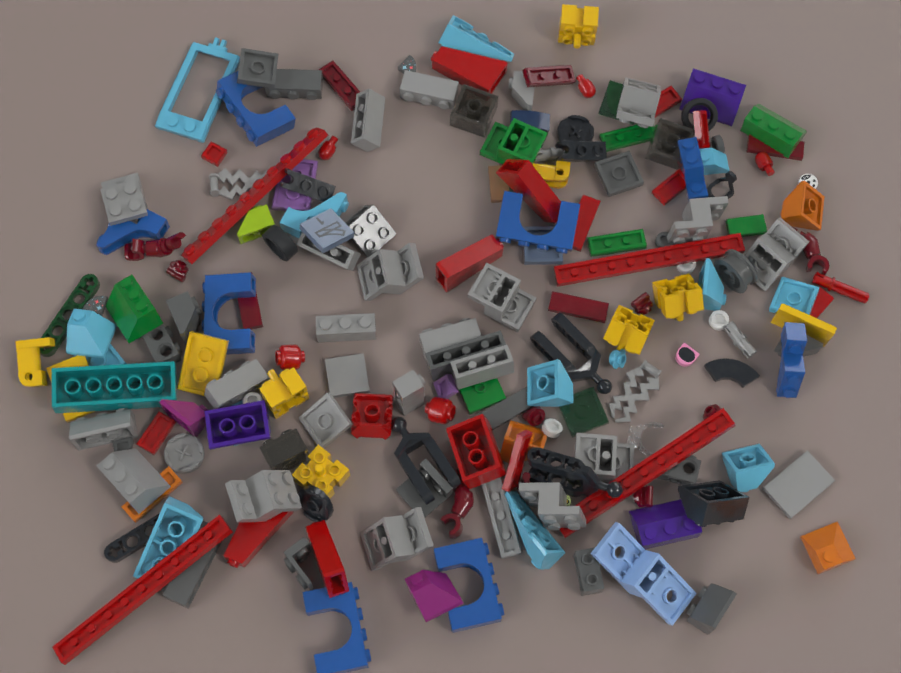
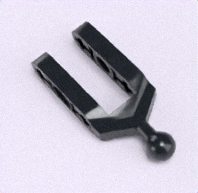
[530,312,612,394]
[391,417,462,505]
[527,447,623,498]

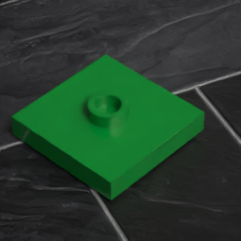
[459,378,506,414]

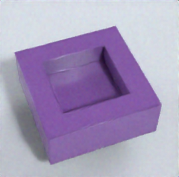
[433,374,458,399]

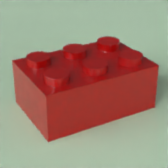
[446,413,506,489]

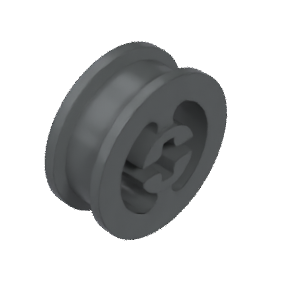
[714,249,758,293]

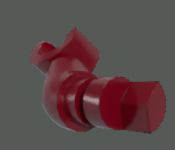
[793,227,830,276]
[124,232,186,261]
[440,470,474,539]

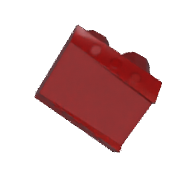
[351,393,393,440]

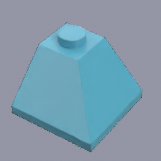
[698,258,726,311]
[66,309,117,358]
[527,359,573,407]
[722,444,775,492]

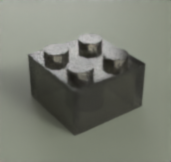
[450,84,499,138]
[645,118,695,170]
[260,429,309,470]

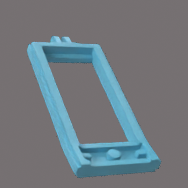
[155,37,240,143]

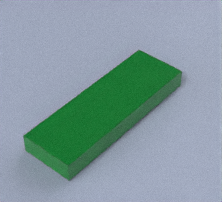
[599,124,658,152]
[587,229,647,257]

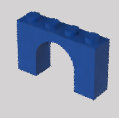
[216,71,296,147]
[496,191,580,254]
[202,272,256,355]
[434,538,504,633]
[302,582,372,673]

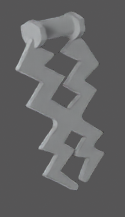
[209,168,275,200]
[609,360,662,423]

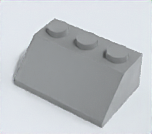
[69,408,138,450]
[96,448,171,514]

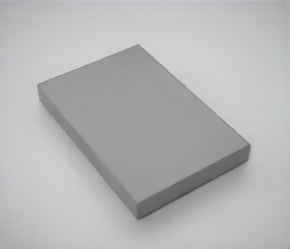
[763,450,835,519]

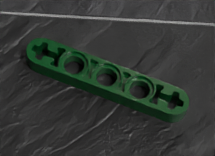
[40,274,100,357]

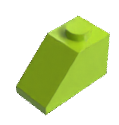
[237,204,275,244]

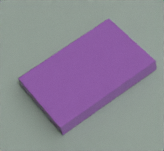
[272,159,318,212]

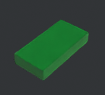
[725,214,767,237]

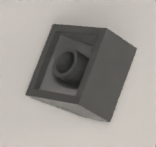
[166,291,202,345]
[687,583,737,635]

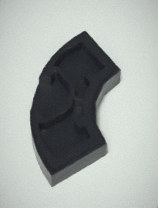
[704,359,760,388]

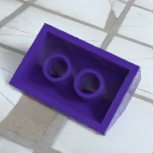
[679,68,746,126]
[204,400,271,450]
[629,499,703,550]

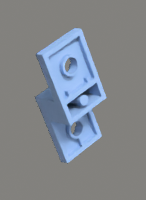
[590,522,697,626]

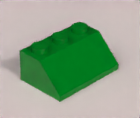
[740,104,807,158]
[105,274,163,344]

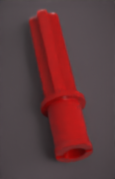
[812,272,869,304]

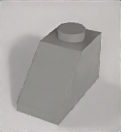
[508,71,534,111]

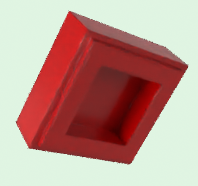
[201,141,228,167]

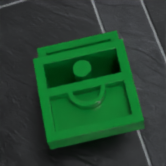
[479,118,548,165]

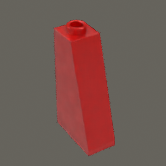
[431,46,508,99]
[496,159,561,223]
[436,234,504,292]
[223,511,294,568]
[305,520,349,598]

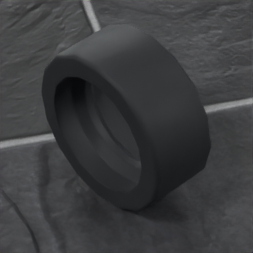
[681,98,718,133]
[262,225,298,262]

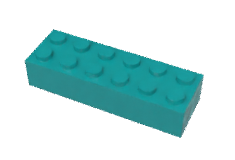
[52,361,177,414]

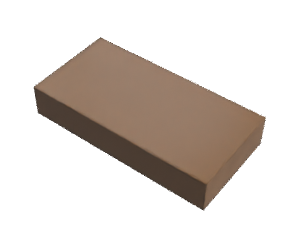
[488,165,509,203]

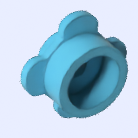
[609,349,627,369]

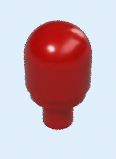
[576,74,596,98]
[318,136,338,160]
[755,152,775,176]

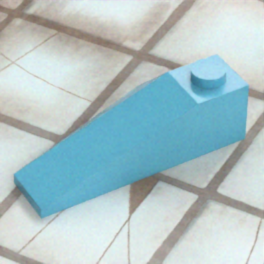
[438,15,514,62]
[505,491,566,570]
[133,496,204,578]

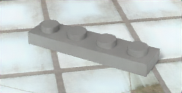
[482,477,522,559]

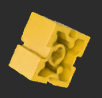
[558,4,599,49]
[652,273,704,321]
[603,305,655,355]
[259,367,310,419]
[292,444,350,499]

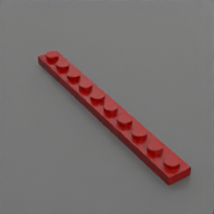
[181,127,328,264]
[553,233,745,287]
[560,408,736,538]
[52,514,233,665]

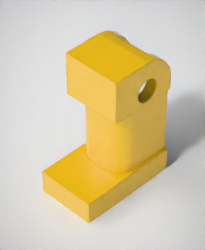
[533,161,571,189]
[15,337,55,387]

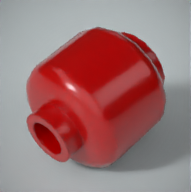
[275,344,305,370]
[425,397,456,425]

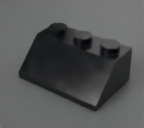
[677,480,750,527]

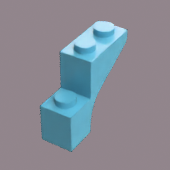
[280,192,349,238]

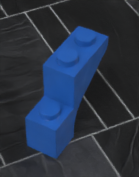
[678,137,708,201]
[96,209,170,255]
[776,322,807,398]

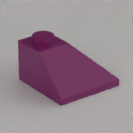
[159,399,208,437]
[404,570,464,622]

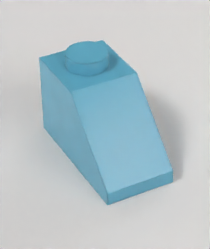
[699,148,730,175]

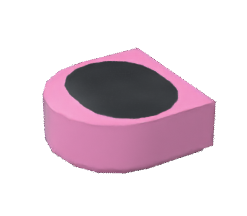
[675,343,700,367]

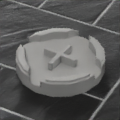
[163,433,205,474]

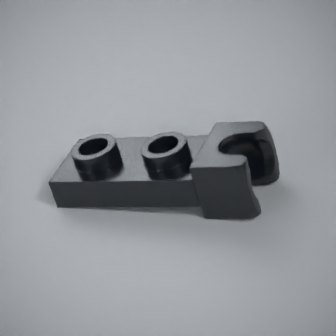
[555,140,607,162]
[280,168,336,202]

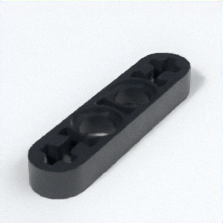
[104,513,160,563]

